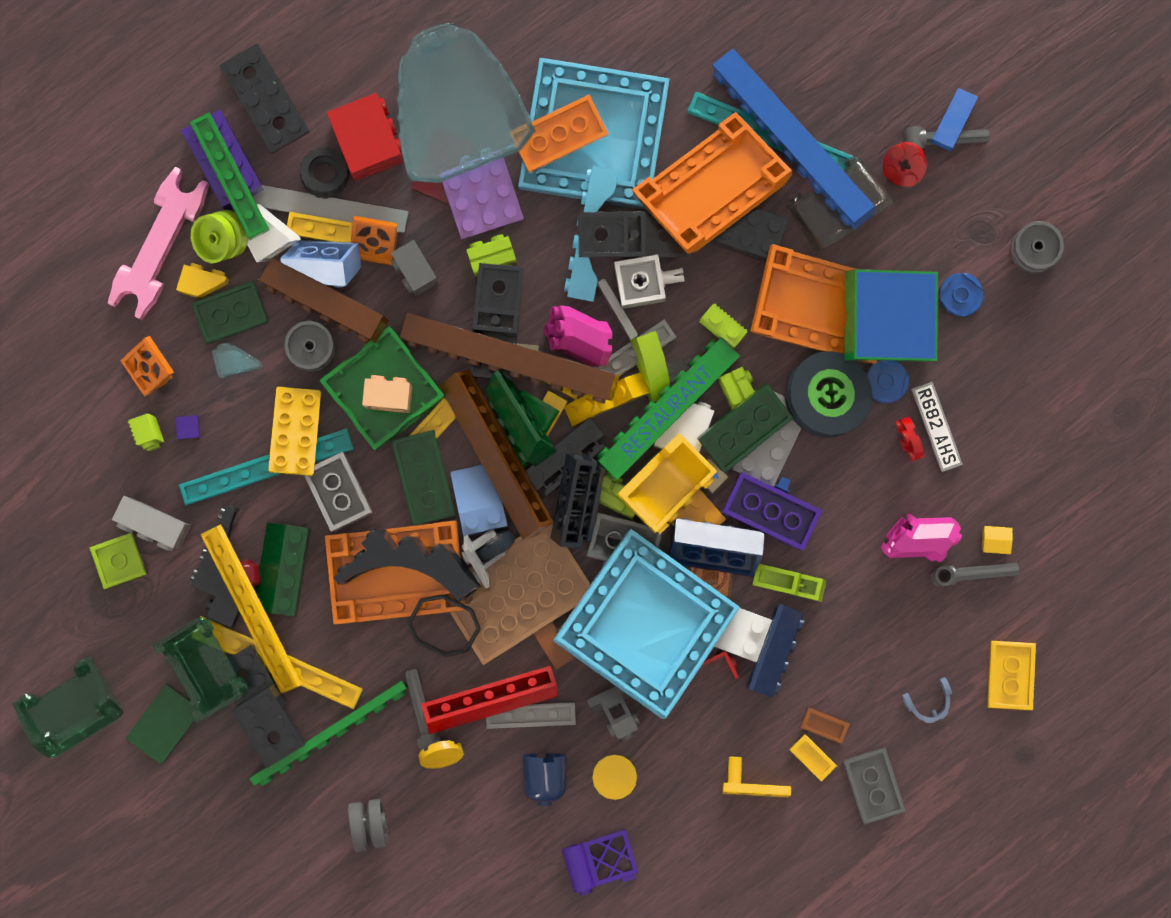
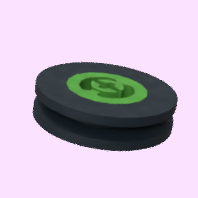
[785,351,872,438]

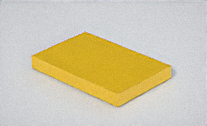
[987,641,1036,710]

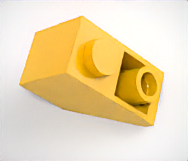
[176,263,229,299]

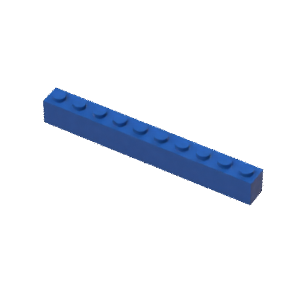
[713,49,875,230]

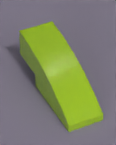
[631,331,671,402]
[753,564,827,602]

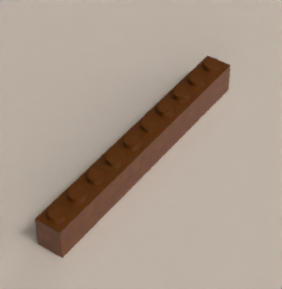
[400,313,620,404]

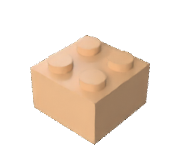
[362,375,413,413]

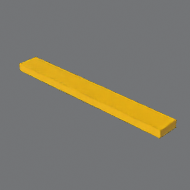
[200,524,302,694]
[192,616,363,710]

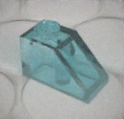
[212,343,264,378]

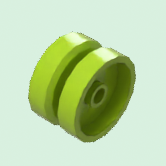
[191,209,248,263]

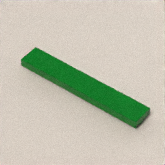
[190,112,270,240]

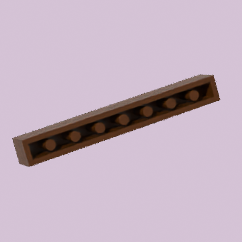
[440,369,554,540]

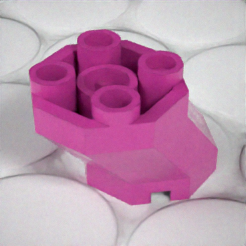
[544,306,612,367]
[881,514,962,562]

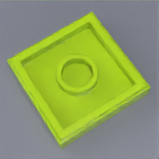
[89,533,147,589]

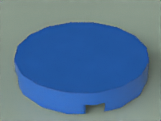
[939,273,983,317]
[866,360,909,403]

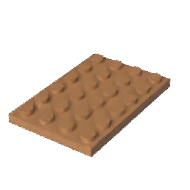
[450,525,591,665]

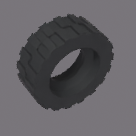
[299,147,349,199]

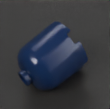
[523,753,567,806]

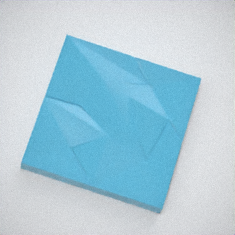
[518,58,670,210]
[553,529,740,719]

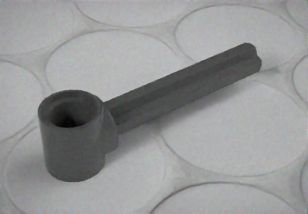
[903,126,990,151]
[930,563,1019,587]
[405,669,441,752]

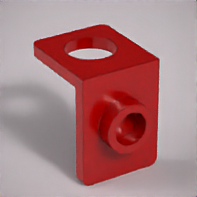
[703,651,739,679]

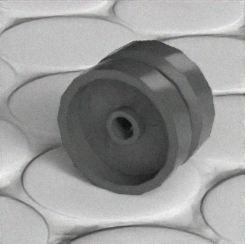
[1010,221,1064,273]
[284,321,336,373]
[348,798,388,852]

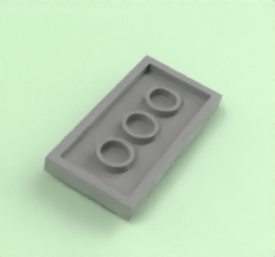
[732,392,801,487]

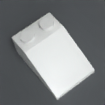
[714,608,772,662]

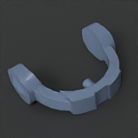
[902,677,952,723]

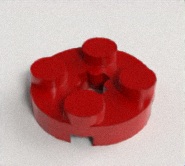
[883,142,928,187]
[895,416,924,462]

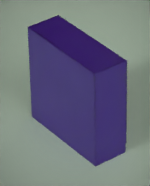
[175,415,201,440]

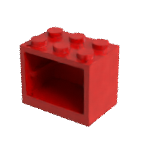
[327,93,406,182]

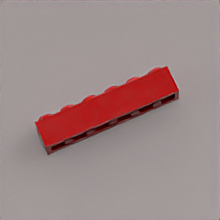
[421,666,558,735]

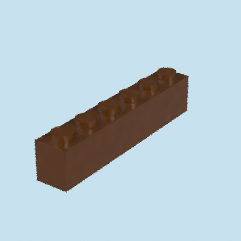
[259,257,389,344]

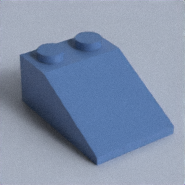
[280,240,362,288]
[450,465,508,536]

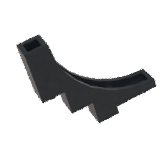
[333,528,482,601]

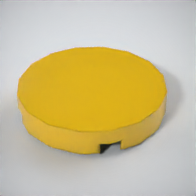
[419,740,464,769]
[592,754,637,800]

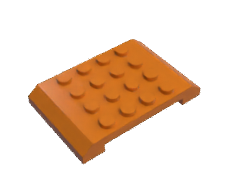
[632,112,792,254]
[751,244,877,364]
[325,521,465,624]

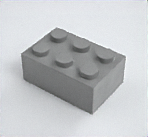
[304,452,373,533]
[112,496,191,552]

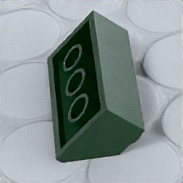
[485,370,557,467]
[256,522,311,617]

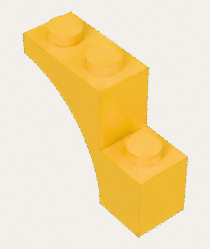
[564,373,650,427]

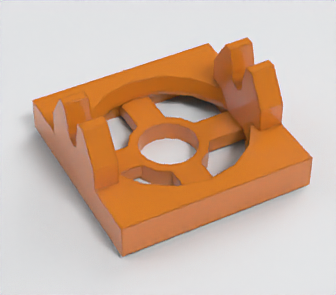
[350,216,398,265]
[120,336,174,397]

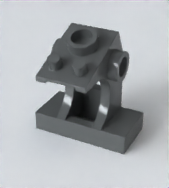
[587,686,640,741]

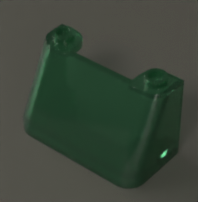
[152,617,247,723]
[12,656,123,758]

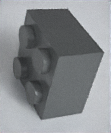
[390,240,439,297]

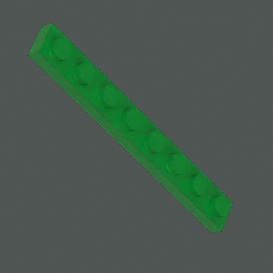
[250,681,408,786]

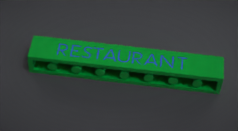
[597,337,740,483]

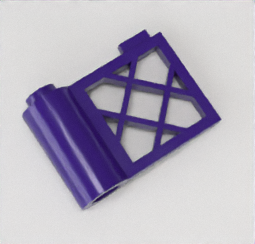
[562,829,638,896]

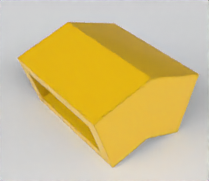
[981,526,1012,554]

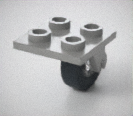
[462,529,515,588]

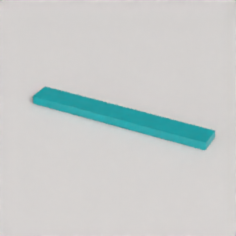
[687,92,858,178]
[179,428,355,506]

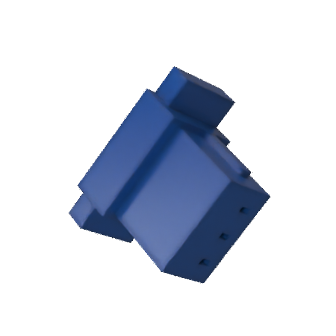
[774,477,791,494]

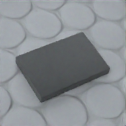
[842,747,906,825]

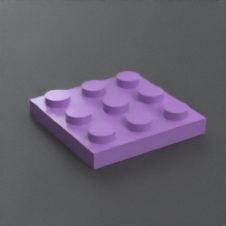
[440,156,524,240]

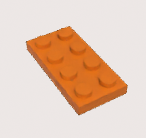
[510,94,609,173]

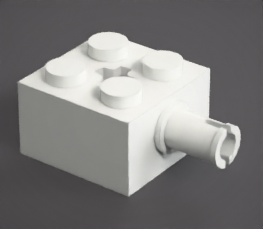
[614,255,684,309]

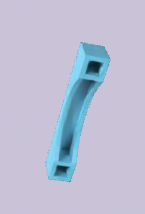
[564,165,619,302]

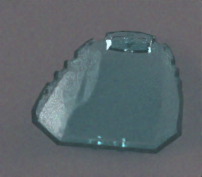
[397,23,535,183]

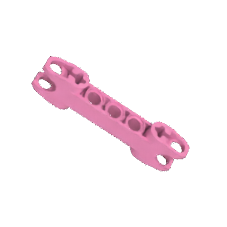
[108,167,210,320]

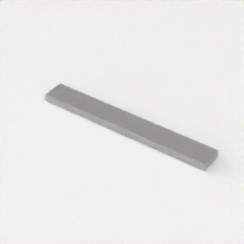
[253,185,409,234]

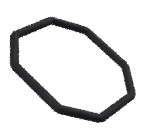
[407,594,481,657]

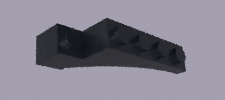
[190,504,240,628]

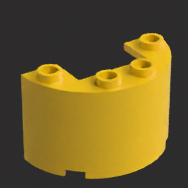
[617,433,717,534]

